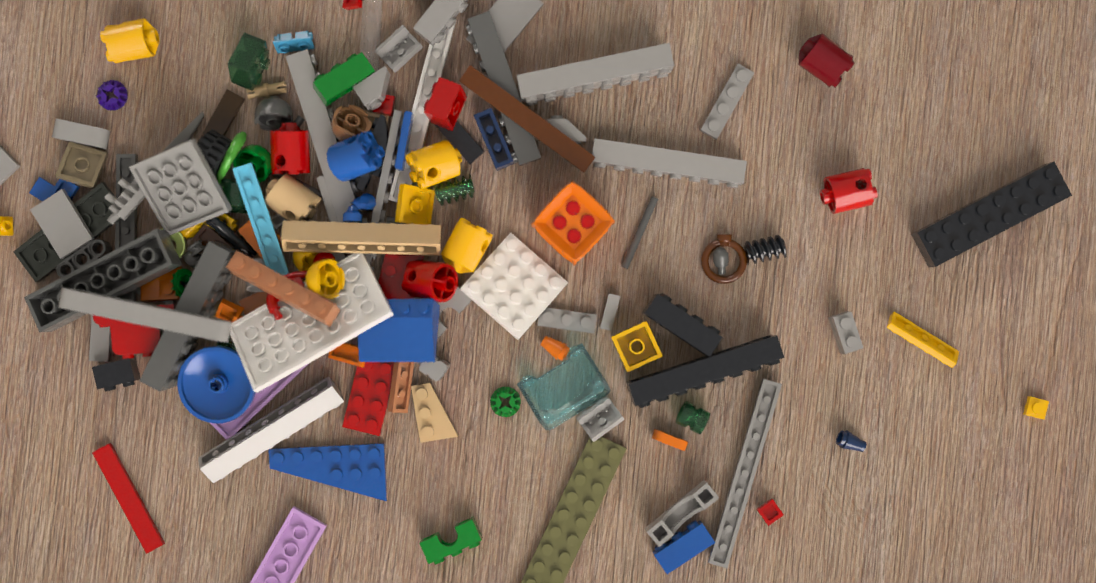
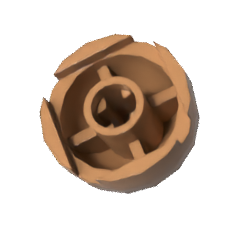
[331,105,371,141]

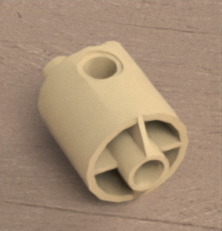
[265,173,322,221]

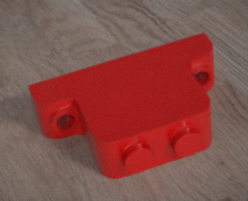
[93,304,175,359]

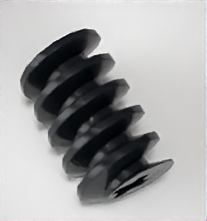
[744,235,787,265]

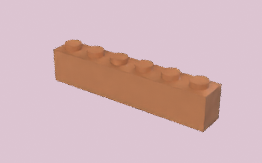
[226,251,341,327]

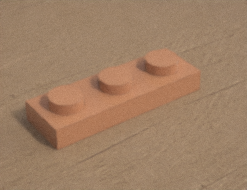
[388,362,414,413]

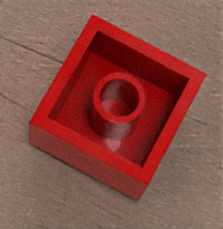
[424,77,467,131]

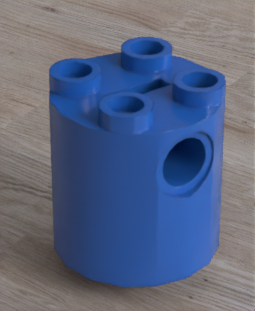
[327,131,385,182]

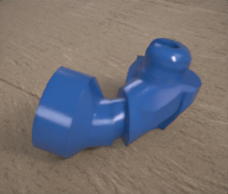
[343,193,376,223]

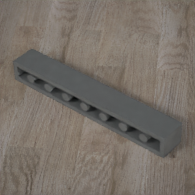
[466,11,541,166]

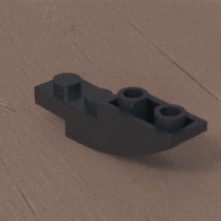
[355,114,389,192]

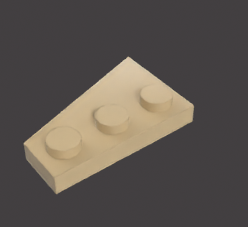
[411,382,459,443]

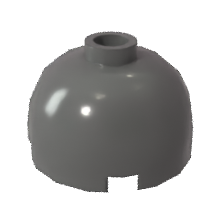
[254,96,293,131]

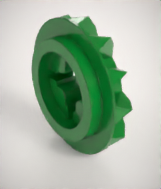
[170,269,193,298]
[490,387,521,417]

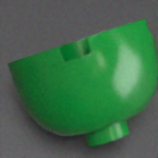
[233,144,272,183]

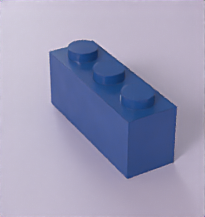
[653,520,715,574]

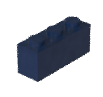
[474,108,514,171]

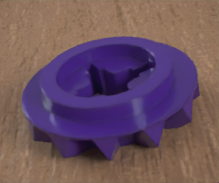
[96,80,128,111]

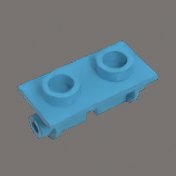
[273,30,315,54]

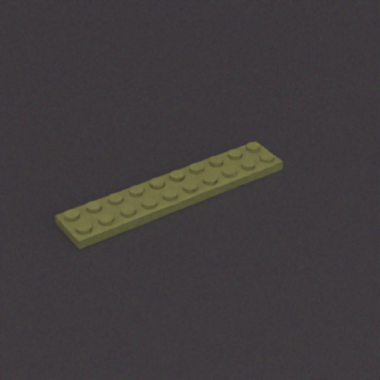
[520,436,627,583]

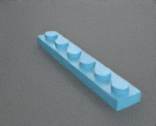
[232,163,289,276]

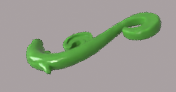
[216,131,247,185]

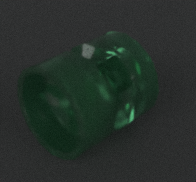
[675,401,710,435]

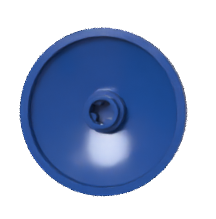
[177,346,256,424]

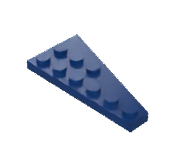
[269,443,387,501]

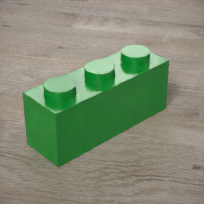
[313,52,375,107]

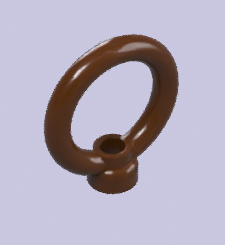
[701,234,747,284]

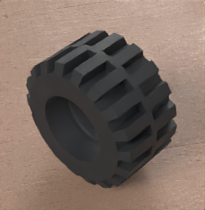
[197,129,232,178]

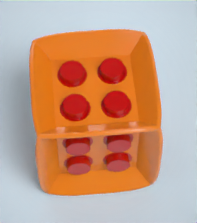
[531,181,616,266]

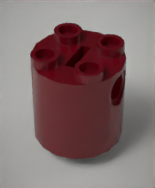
[798,33,855,88]

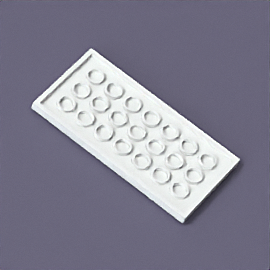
[230,253,394,392]

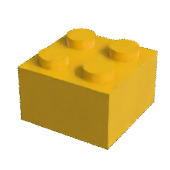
[611,321,663,372]

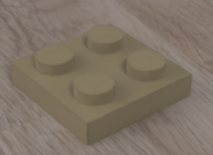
[55,141,108,189]

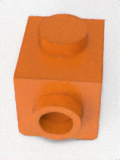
[215,298,244,323]

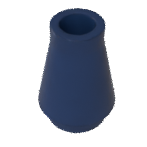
[836,430,867,452]

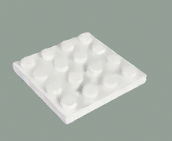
[460,233,568,340]

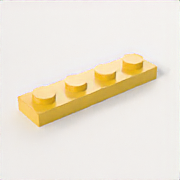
[886,311,959,368]

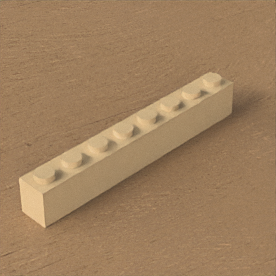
[281,220,441,255]

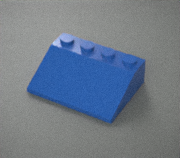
[358,299,440,362]

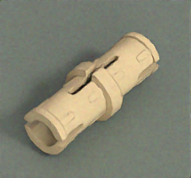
[246,81,287,100]

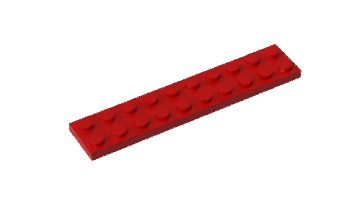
[342,254,425,436]

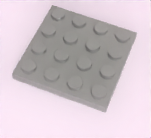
[129,138,232,236]

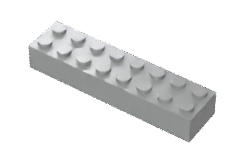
[517,43,674,106]

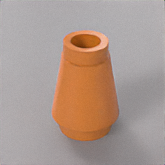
[540,336,570,361]

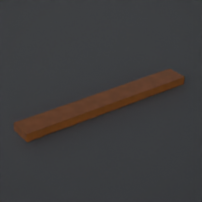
[459,65,596,173]

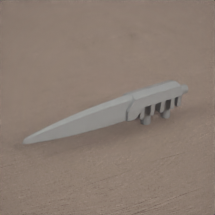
[105,112,204,225]

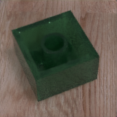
[227,32,270,91]

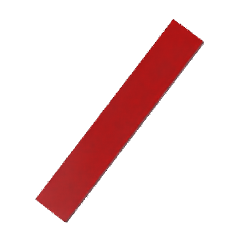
[92,443,165,554]

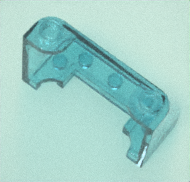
[517,343,611,430]

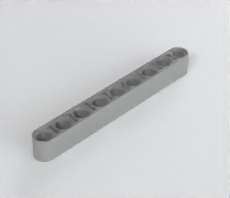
[58,287,232,342]

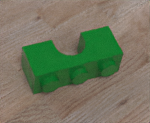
[419,516,483,565]

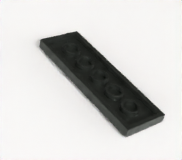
[13,182,120,282]

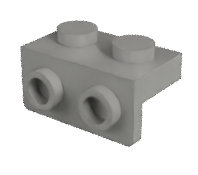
[375,25,423,73]
[577,396,625,442]

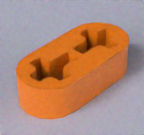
[651,429,688,451]

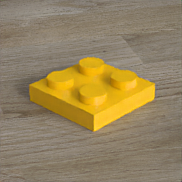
[395,184,435,225]

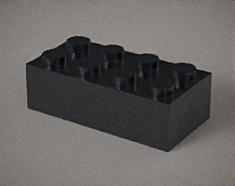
[642,293,723,357]

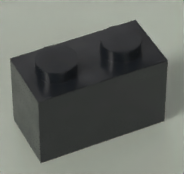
[92,357,140,392]

